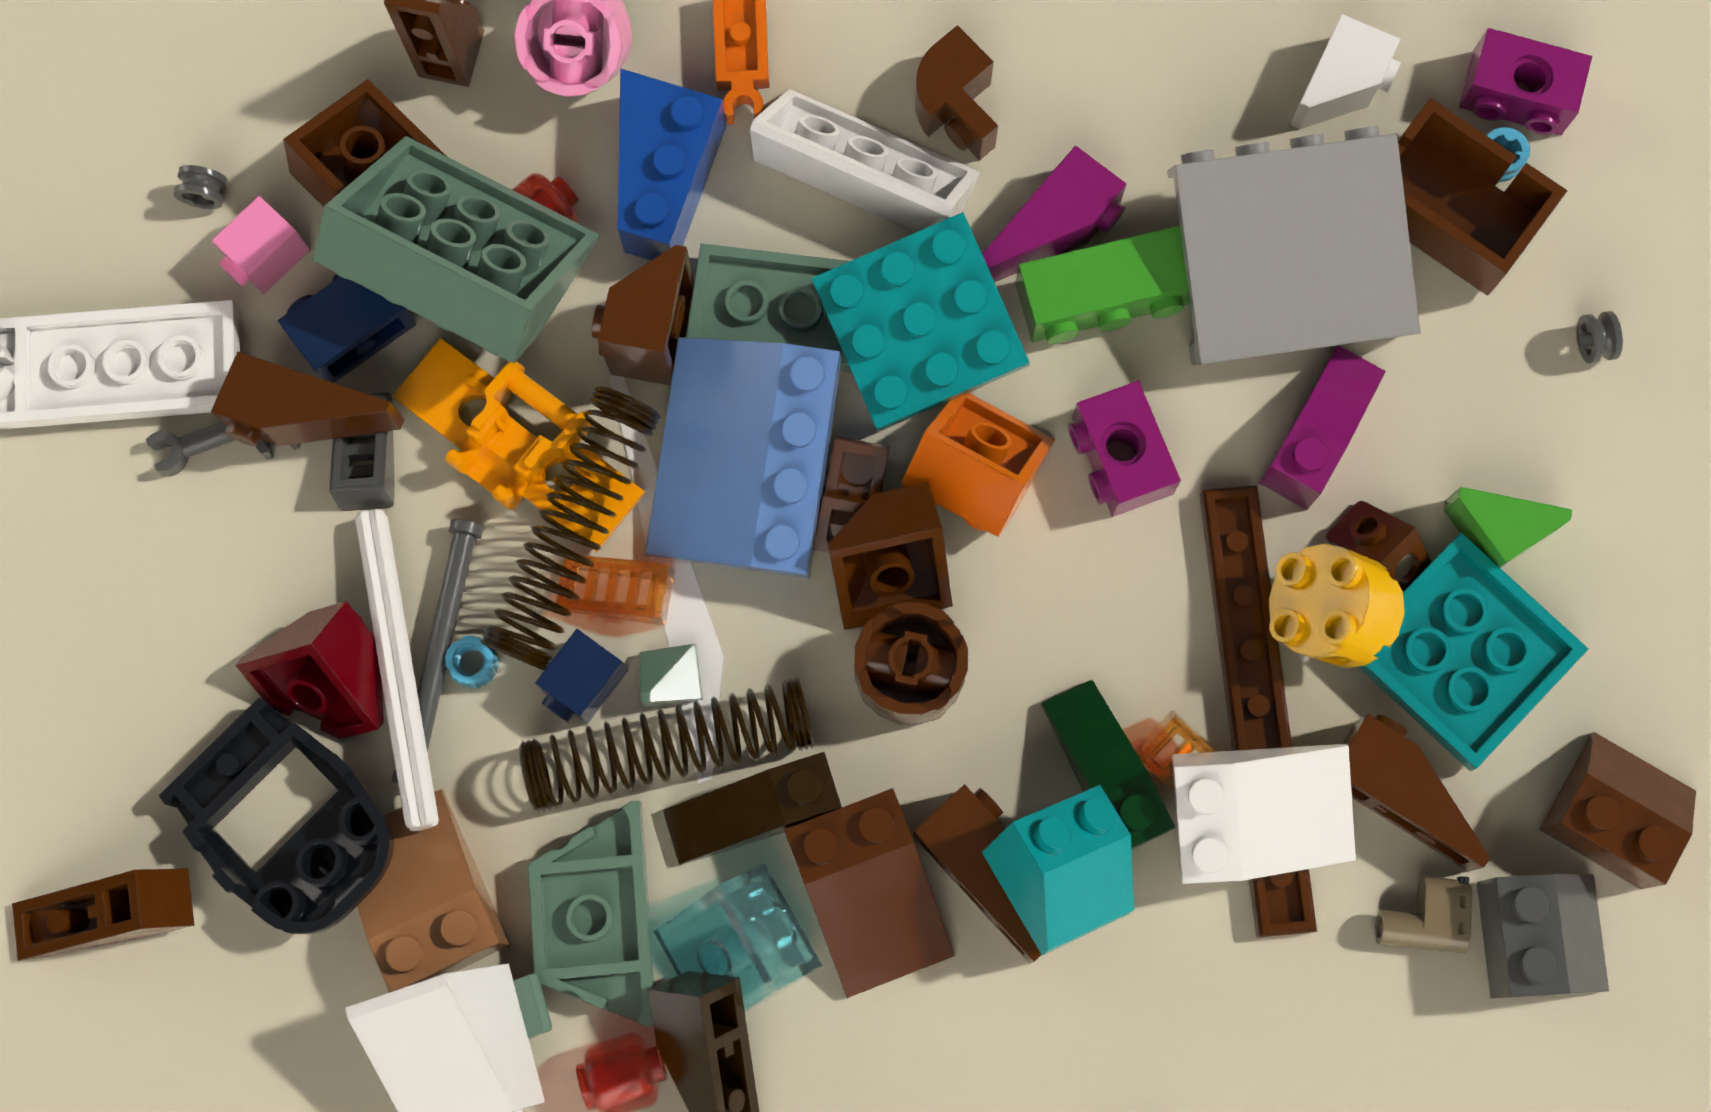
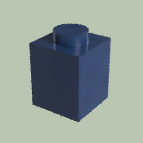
[535,629,628,724]

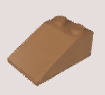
[357,789,510,993]

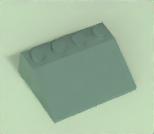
[312,136,600,363]

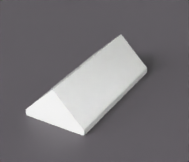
[750,89,980,232]

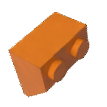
[901,393,1056,537]

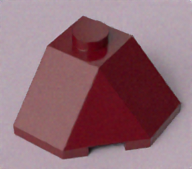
[235,601,384,739]

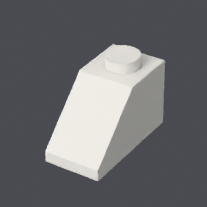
[1290,14,1402,130]

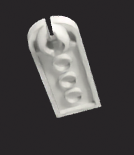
[0,300,240,429]

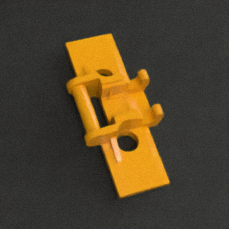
[392,338,645,553]

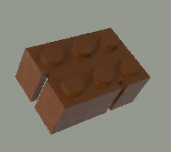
[1398,98,1568,296]

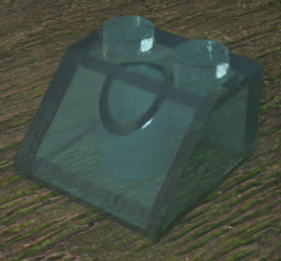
[653,864,823,1013]

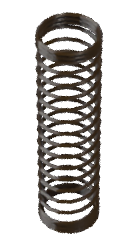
[480,386,661,671]
[519,677,815,813]

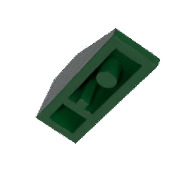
[1041,680,1176,850]

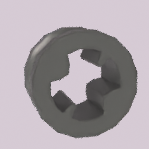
[173,165,228,209]
[1576,311,1623,363]

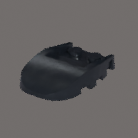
[159,697,394,934]

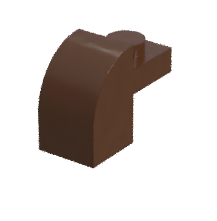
[915,25,998,161]

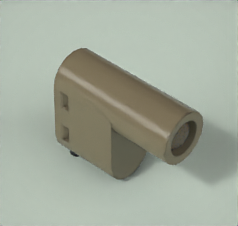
[1375,876,1472,953]

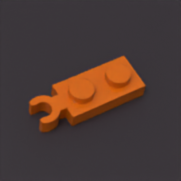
[713,0,770,125]

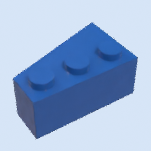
[617,68,727,261]

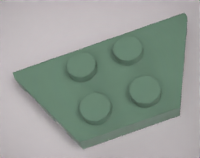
[528,800,655,1027]

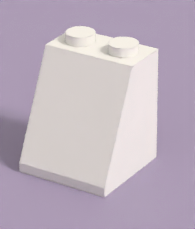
[345,963,545,1112]

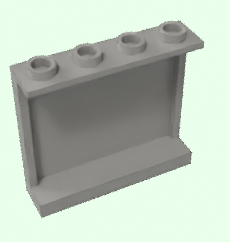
[1167,126,1421,365]

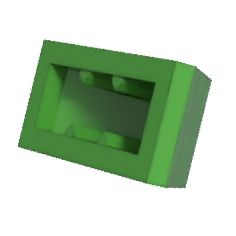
[1444,487,1572,568]

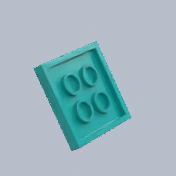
[811,212,1030,432]
[1359,533,1589,772]

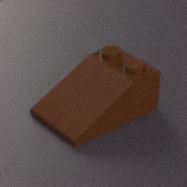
[784,788,955,998]

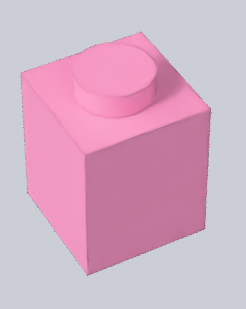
[211,196,310,294]

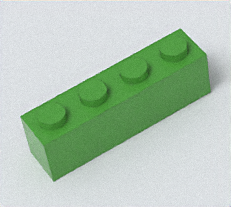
[1015,226,1190,344]

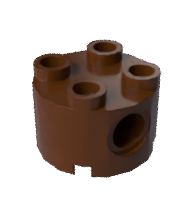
[854,602,968,724]

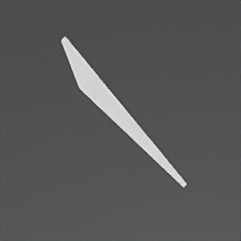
[608,369,724,784]

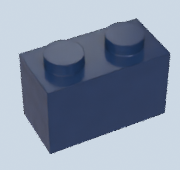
[277,274,417,383]

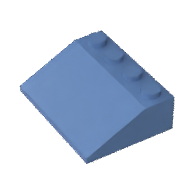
[645,337,842,579]

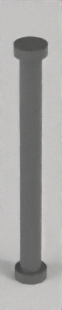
[391,519,484,784]

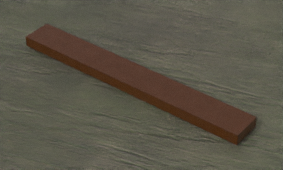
[1199,485,1317,938]

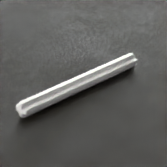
[355,509,439,831]

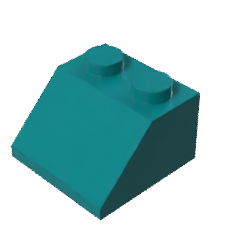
[982,785,1134,955]

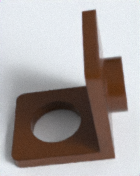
[1326,501,1431,592]

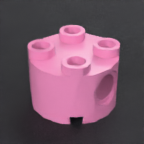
[514,0,633,97]

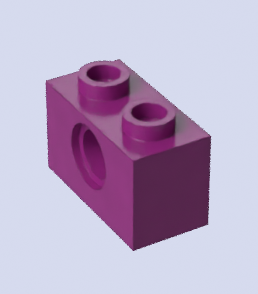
[1459,28,1592,135]
[1068,380,1181,517]

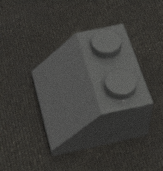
[1476,874,1609,998]

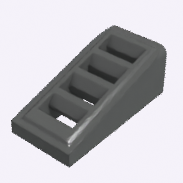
[329,392,395,511]

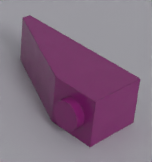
[982,145,1127,282]
[1259,345,1386,510]

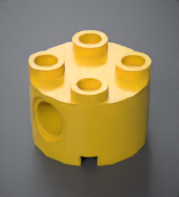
[1269,543,1405,669]

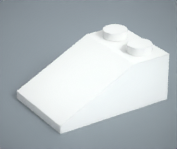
[1171,744,1356,884]

